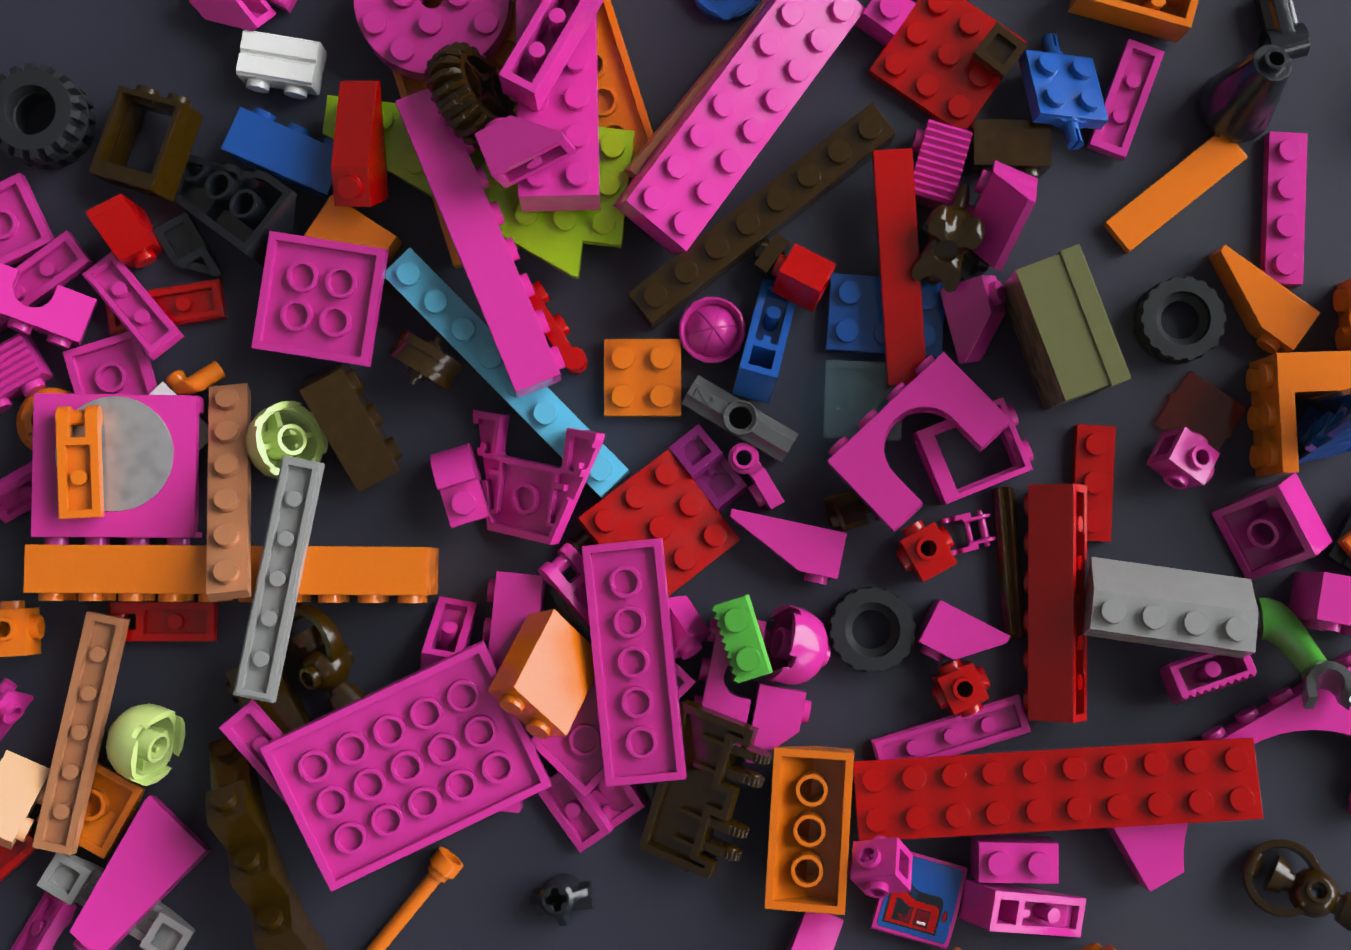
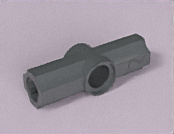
[681,375,798,463]

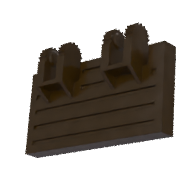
[638,700,772,879]

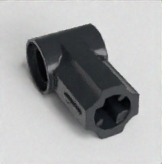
[1254,0,1310,60]

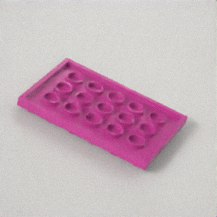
[259,640,552,892]

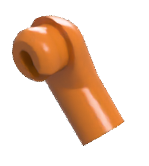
[166,361,226,395]

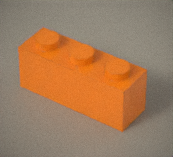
[1068,0,1199,43]

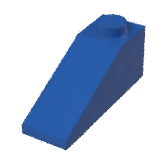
[732,278,795,404]

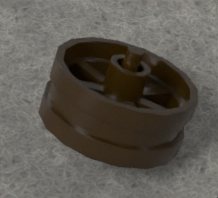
[388,329,463,391]

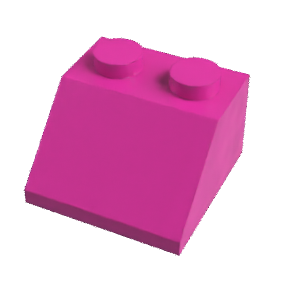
[966,160,1038,272]
[1211,473,1333,580]

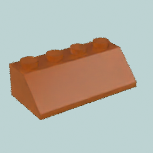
[765,746,854,915]

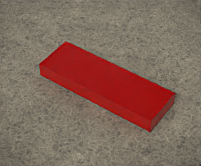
[105,279,228,336]

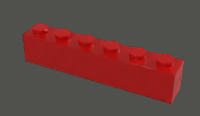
[1023,484,1087,723]

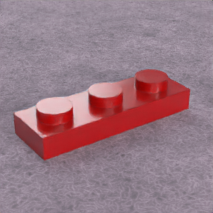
[1071,424,1116,542]

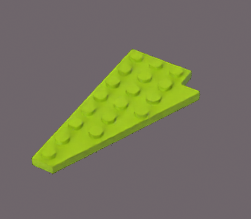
[322,95,635,279]

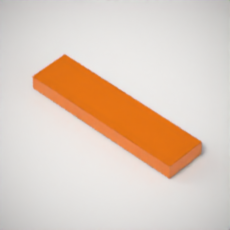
[1102,135,1248,254]

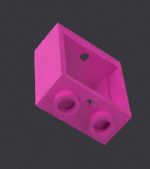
[911,397,1034,506]

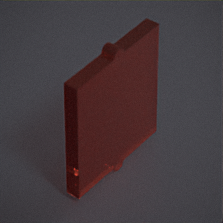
[1154,370,1247,451]

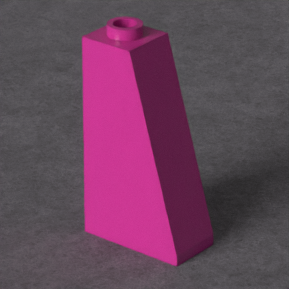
[69,795,211,950]

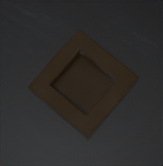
[971,22,1028,80]
[753,233,790,279]

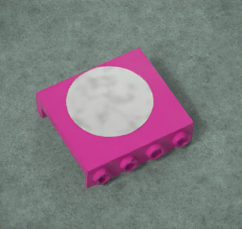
[31,393,204,545]

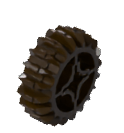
[425,41,516,150]

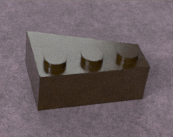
[299,361,403,493]

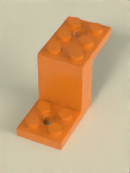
[1245,278,1351,477]

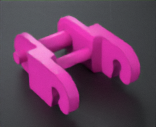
[940,510,996,555]

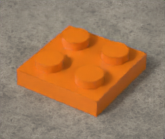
[604,339,681,417]

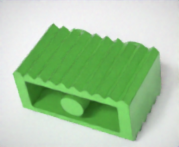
[711,594,773,683]

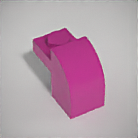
[430,443,490,528]

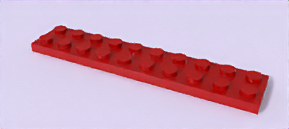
[853,738,1264,841]

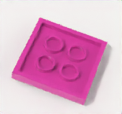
[251,231,389,367]

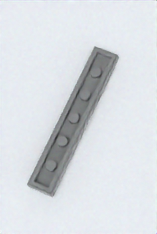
[233,455,325,703]

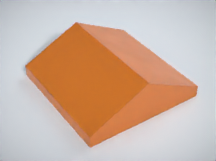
[36,762,146,859]

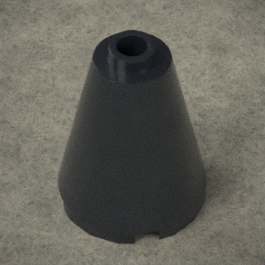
[1196,45,1292,144]

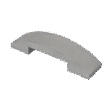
[36,853,196,950]

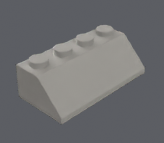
[1082,557,1259,658]

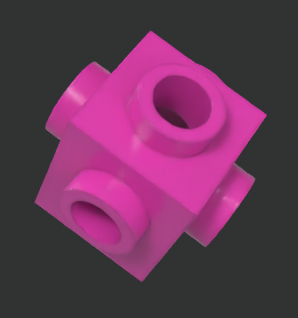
[1146,427,1220,490]
[848,836,913,898]

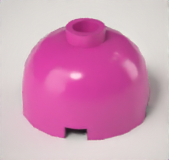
[763,604,831,685]

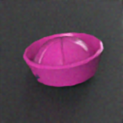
[679,297,746,363]

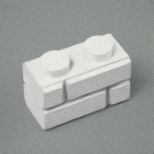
[236,29,327,99]

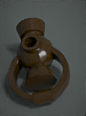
[286,602,366,712]
[1240,839,1351,931]

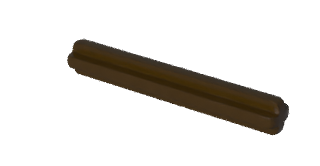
[992,486,1026,640]

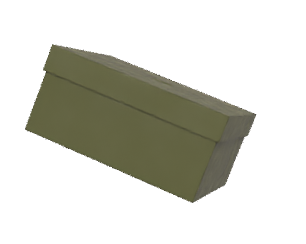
[1003,244,1132,411]

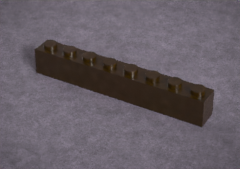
[628,102,896,330]

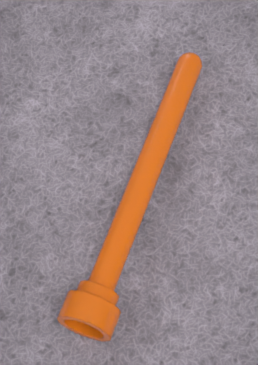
[366,846,464,950]

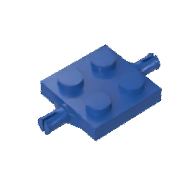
[1018,33,1109,150]

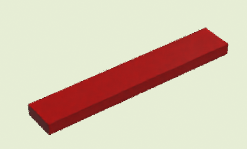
[872,148,926,386]

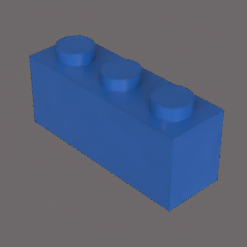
[221,107,334,200]

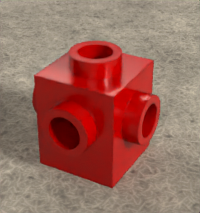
[895,519,958,582]
[930,658,991,718]

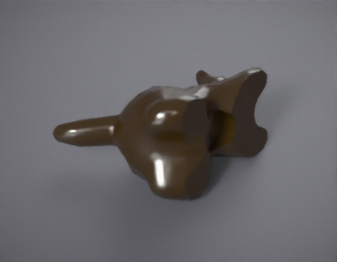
[911,183,985,293]

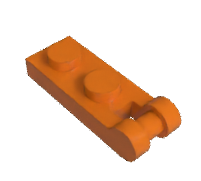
[55,405,104,519]

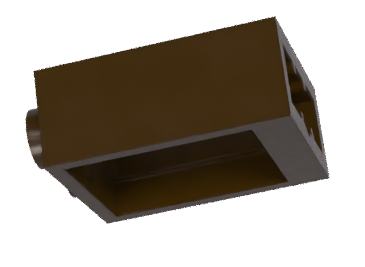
[88,85,203,202]

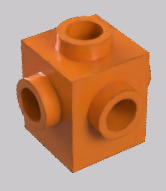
[0,600,45,657]

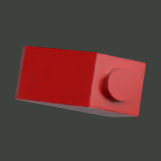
[85,194,165,268]

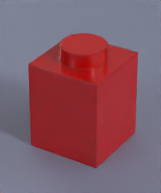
[771,243,837,313]

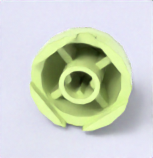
[245,401,328,479]
[106,703,186,786]

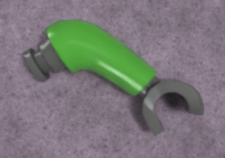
[1256,597,1351,710]

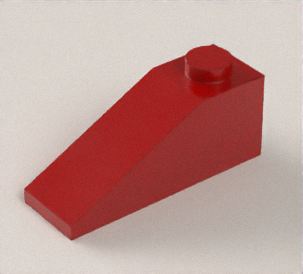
[331,80,389,207]

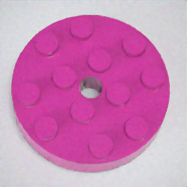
[354,0,512,82]

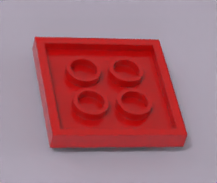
[867,0,1027,130]
[577,449,740,597]

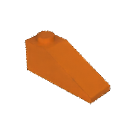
[1208,245,1320,354]

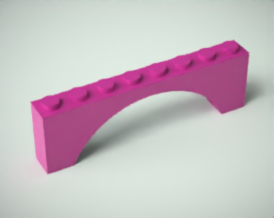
[1107,649,1351,892]

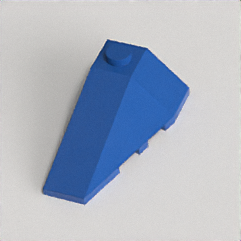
[1296,388,1351,463]

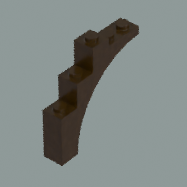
[205,737,327,950]

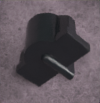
[530,873,595,926]

